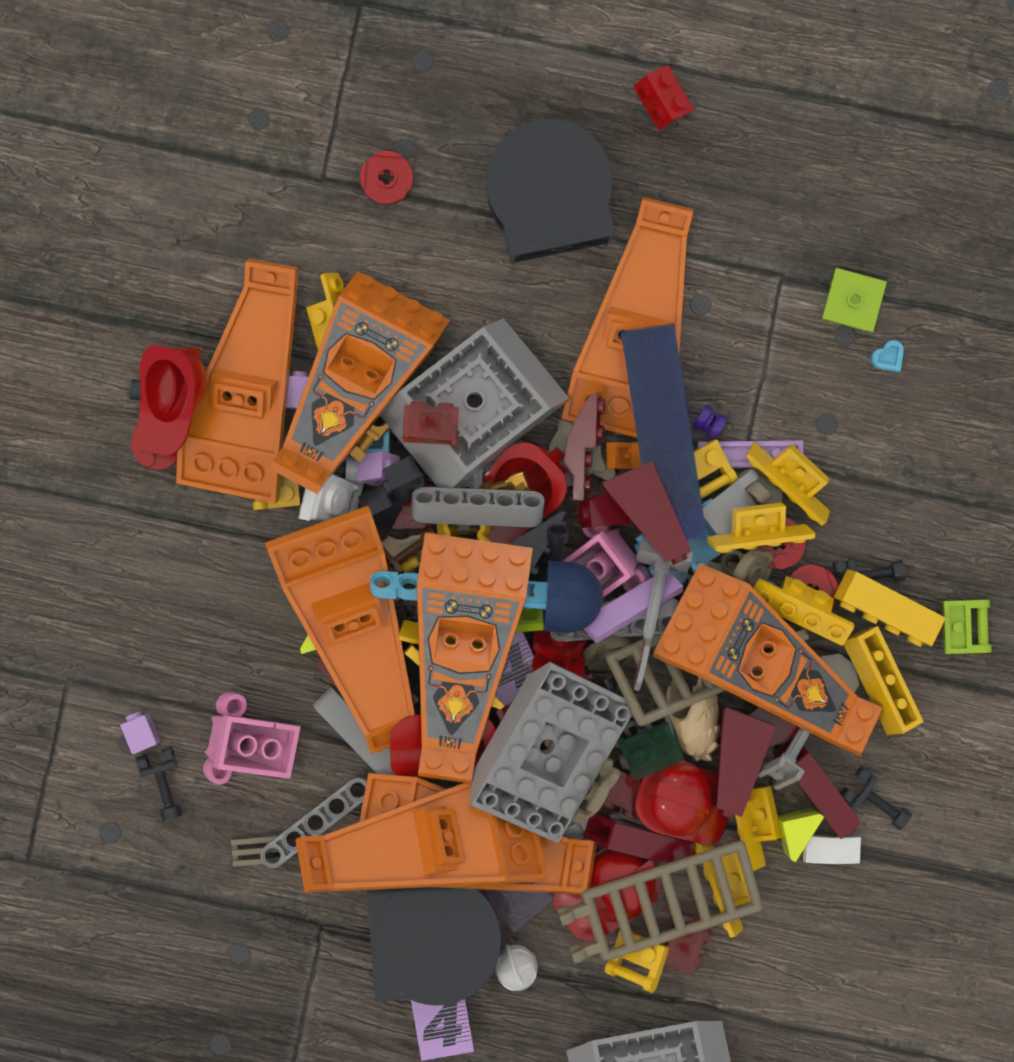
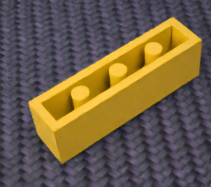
[833,569,946,647]
[844,626,924,735]

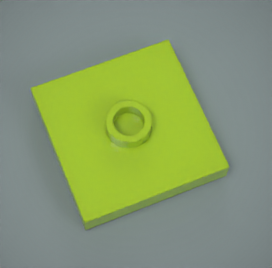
[821,268,887,333]

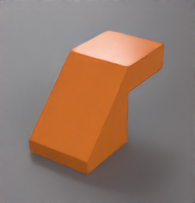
[606,442,666,469]

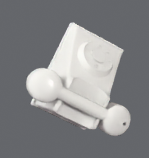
[298,456,364,521]

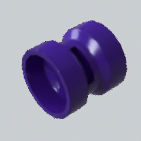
[692,404,728,440]

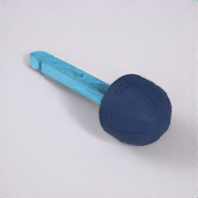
[370,561,603,633]

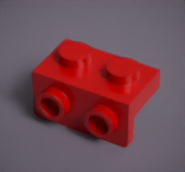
[634,65,695,131]

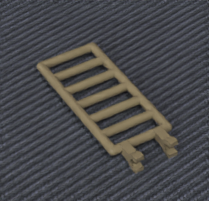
[606,629,809,726]
[557,840,763,964]

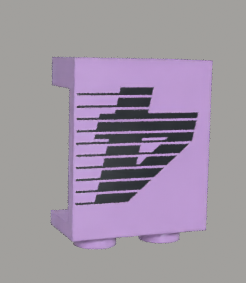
[495,632,534,705]
[411,999,474,1061]

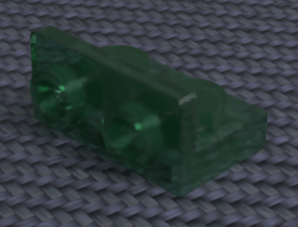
[619,722,684,781]

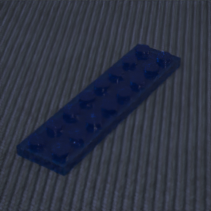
[621,323,707,539]

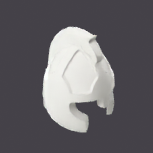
[494,944,538,991]

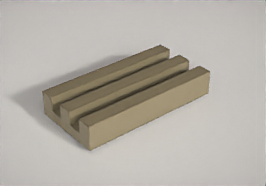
[231,835,287,867]

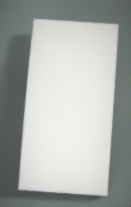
[803,834,861,864]

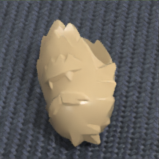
[667,677,720,762]

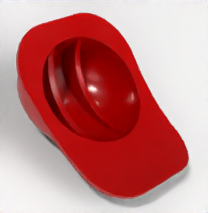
[136,345,207,456]
[477,442,567,544]
[390,714,496,780]
[635,757,728,846]
[553,847,661,941]

